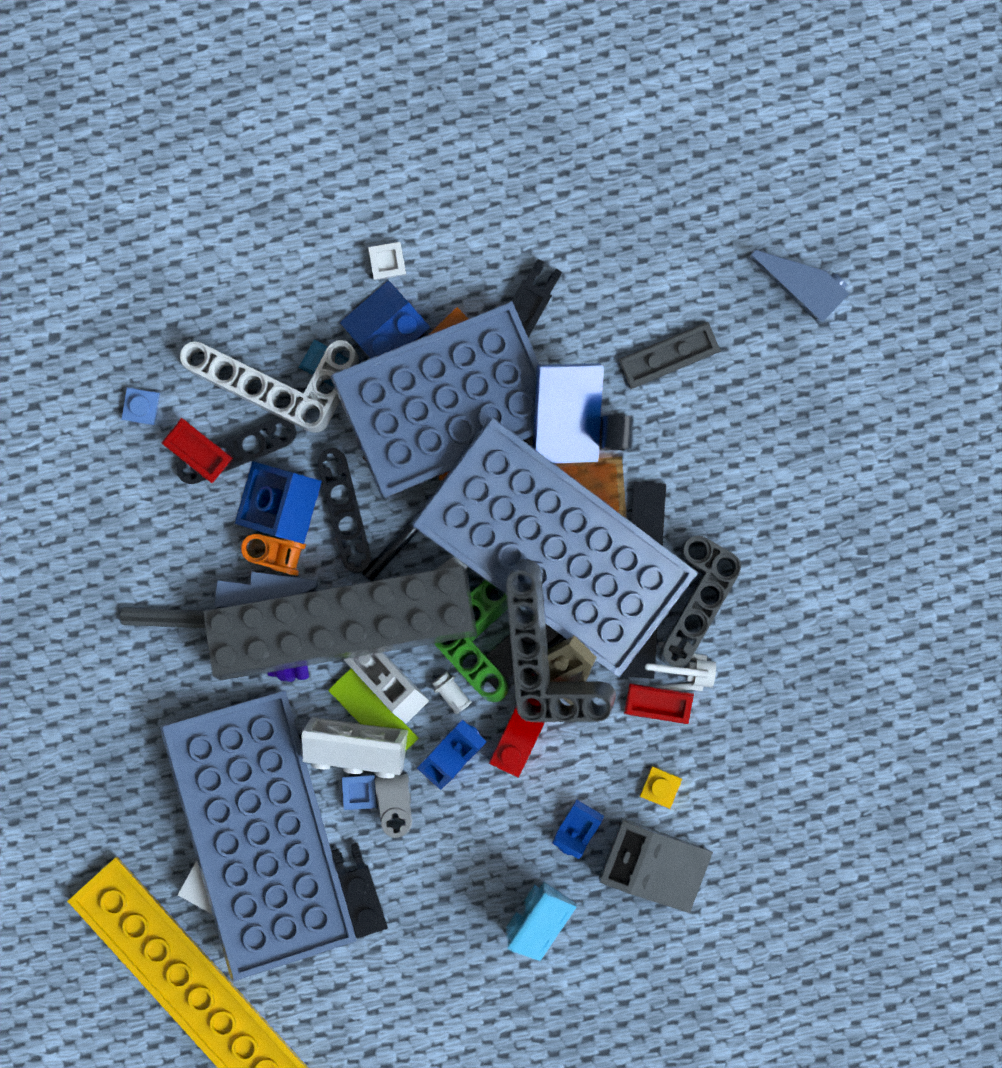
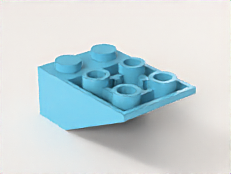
[506,882,577,961]

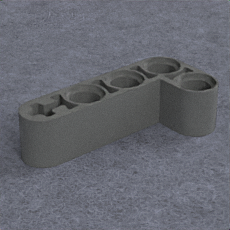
[660,536,741,667]

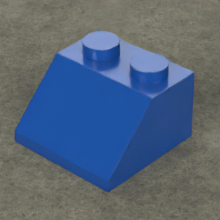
[339,280,431,359]
[235,461,322,544]

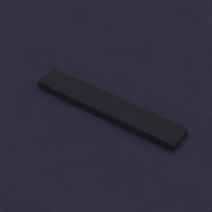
[621,482,666,679]

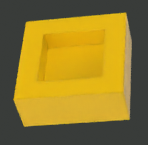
[640,766,682,809]

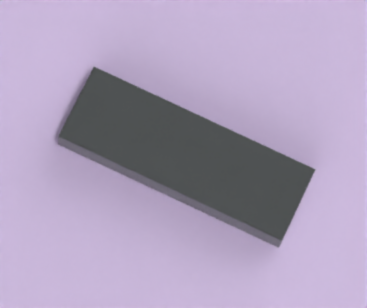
[618,322,721,389]

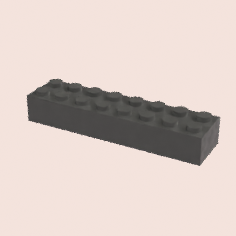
[203,566,478,681]

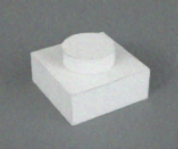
[368,242,406,281]

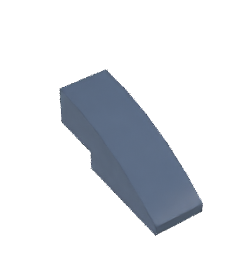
[214,571,319,607]

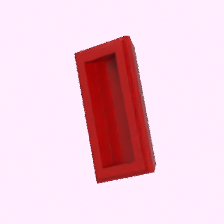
[162,418,233,484]
[624,683,694,724]

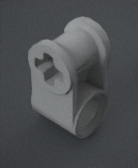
[375,774,412,838]

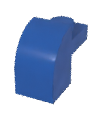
[417,720,487,790]

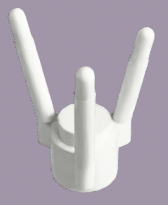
[645,642,716,691]

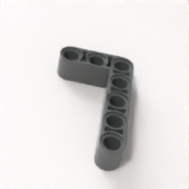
[506,559,616,722]

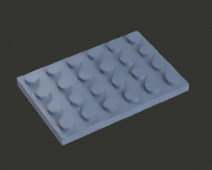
[331,302,539,499]

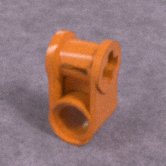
[241,533,306,576]

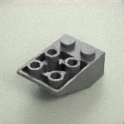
[599,817,713,913]

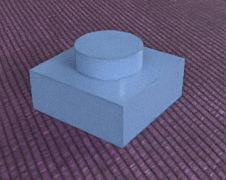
[121,388,160,425]
[342,774,377,810]

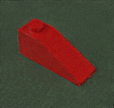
[489,674,545,778]

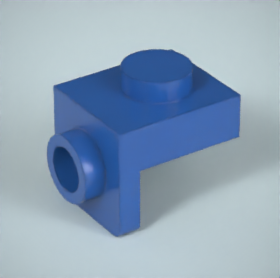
[552,799,604,859]

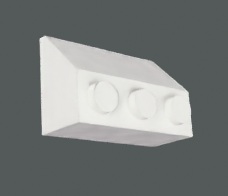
[302,717,408,778]

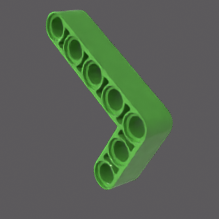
[434,579,509,703]

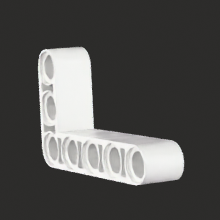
[180,340,359,433]

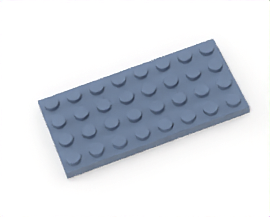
[411,417,698,677]
[159,690,357,981]

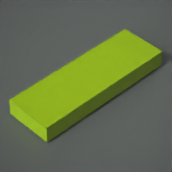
[328,668,419,751]

